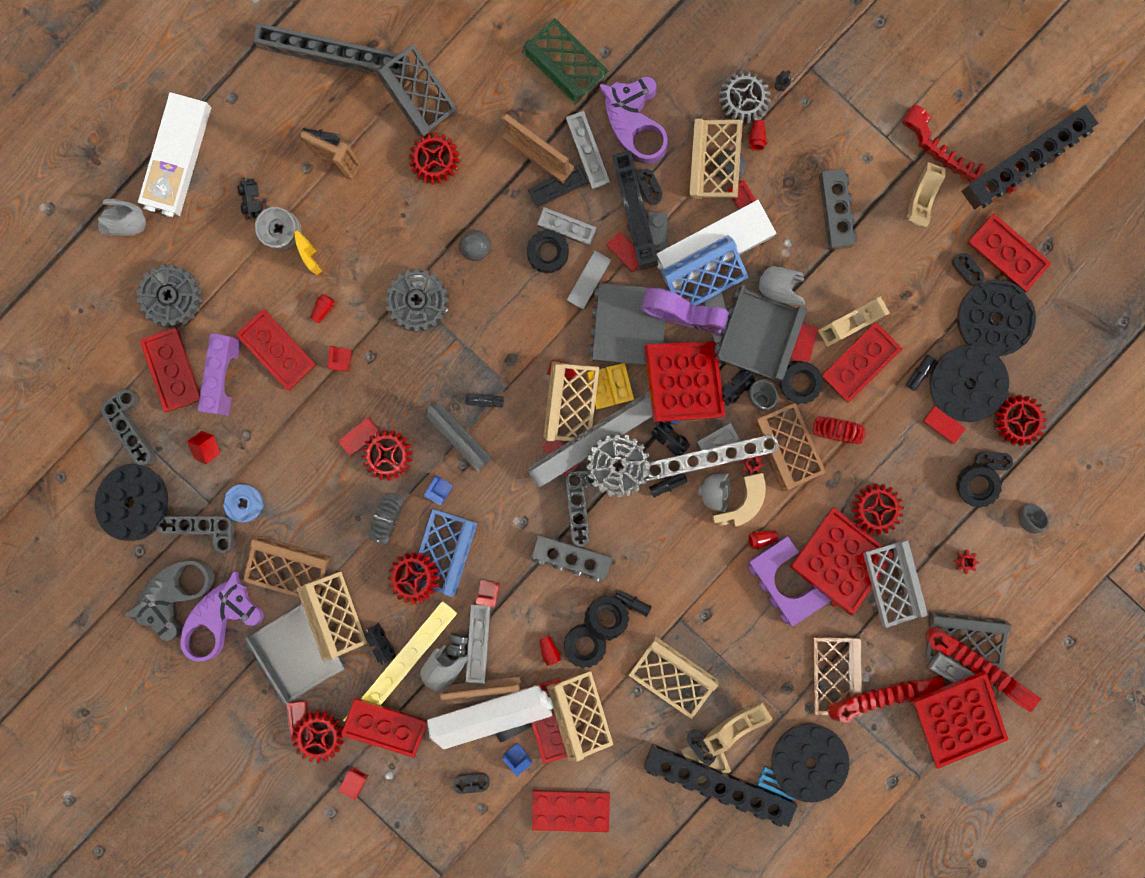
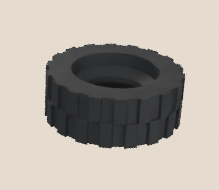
[527,229,569,274]
[779,361,823,404]
[956,463,1002,508]
[584,595,629,641]
[564,624,606,668]

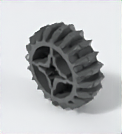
[369,493,403,545]

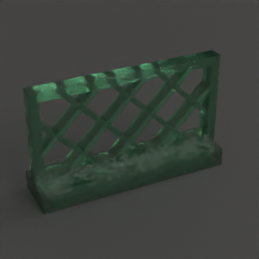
[522,18,609,105]

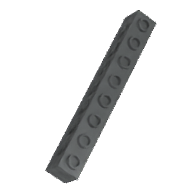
[253,23,411,81]

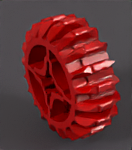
[408,133,460,185]
[993,395,1048,446]
[812,416,866,445]
[361,429,413,481]
[851,483,904,535]
[388,552,440,604]
[291,710,344,763]

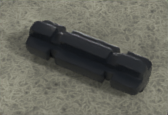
[466,394,504,408]

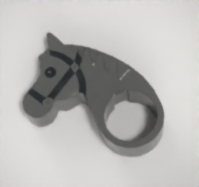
[125,560,215,641]

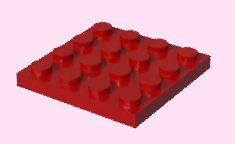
[644,341,726,422]
[790,507,894,616]
[912,671,1009,769]

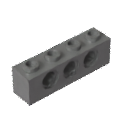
[819,168,857,250]
[532,535,612,582]

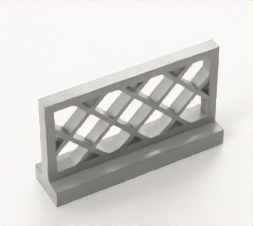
[863,540,928,628]

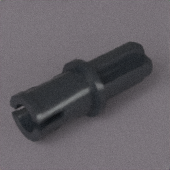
[774,70,791,92]
[301,128,340,146]
[906,354,937,391]
[649,473,687,498]
[614,590,652,617]

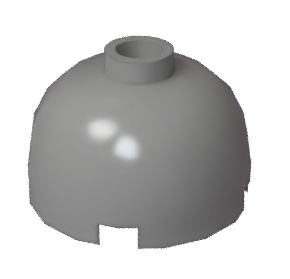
[699,473,731,512]

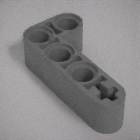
[100,390,156,465]
[566,470,597,547]
[156,516,235,553]

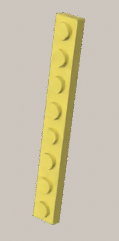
[343,601,457,721]

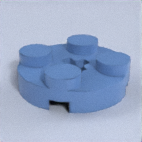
[224,485,264,522]

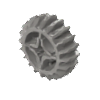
[719,71,771,124]

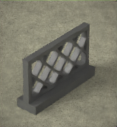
[374,44,457,136]
[426,403,492,471]
[925,611,1012,668]

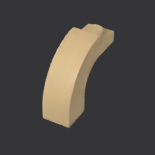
[906,162,946,227]
[818,296,890,347]
[711,473,766,527]
[703,702,772,756]

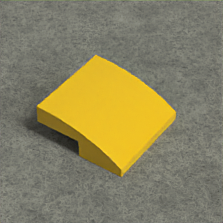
[294,230,322,275]
[585,363,634,410]

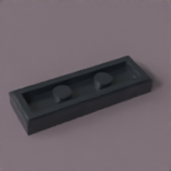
[528,165,588,208]

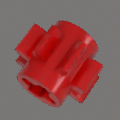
[740,452,765,475]
[953,550,979,574]

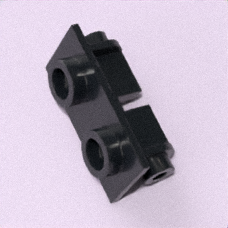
[237,178,262,220]
[722,370,755,407]
[651,422,690,456]
[364,623,396,665]

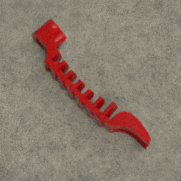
[902,104,1017,194]
[926,627,1041,712]
[828,675,944,723]

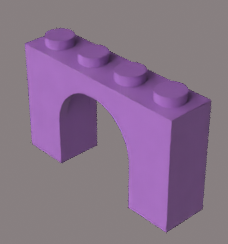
[198,333,241,416]
[747,536,831,627]

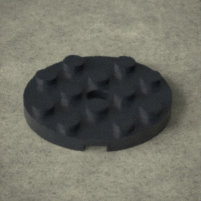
[957,280,1036,357]
[930,345,1009,422]
[95,464,168,541]
[771,723,849,802]

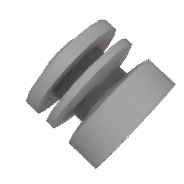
[255,207,302,250]

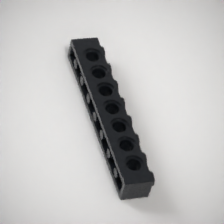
[961,105,1099,210]
[644,743,798,827]

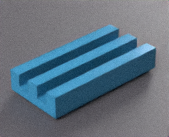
[757,766,794,800]

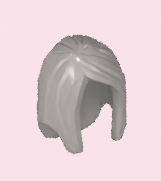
[98,199,146,236]
[759,266,805,306]
[420,645,468,692]

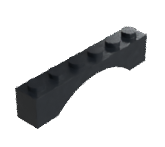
[612,150,658,270]

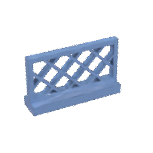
[660,235,749,305]
[410,509,478,597]

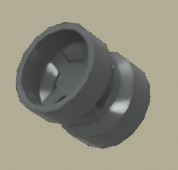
[446,633,469,657]

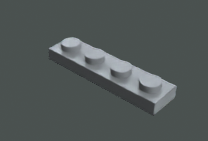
[566,111,610,190]
[466,604,491,684]

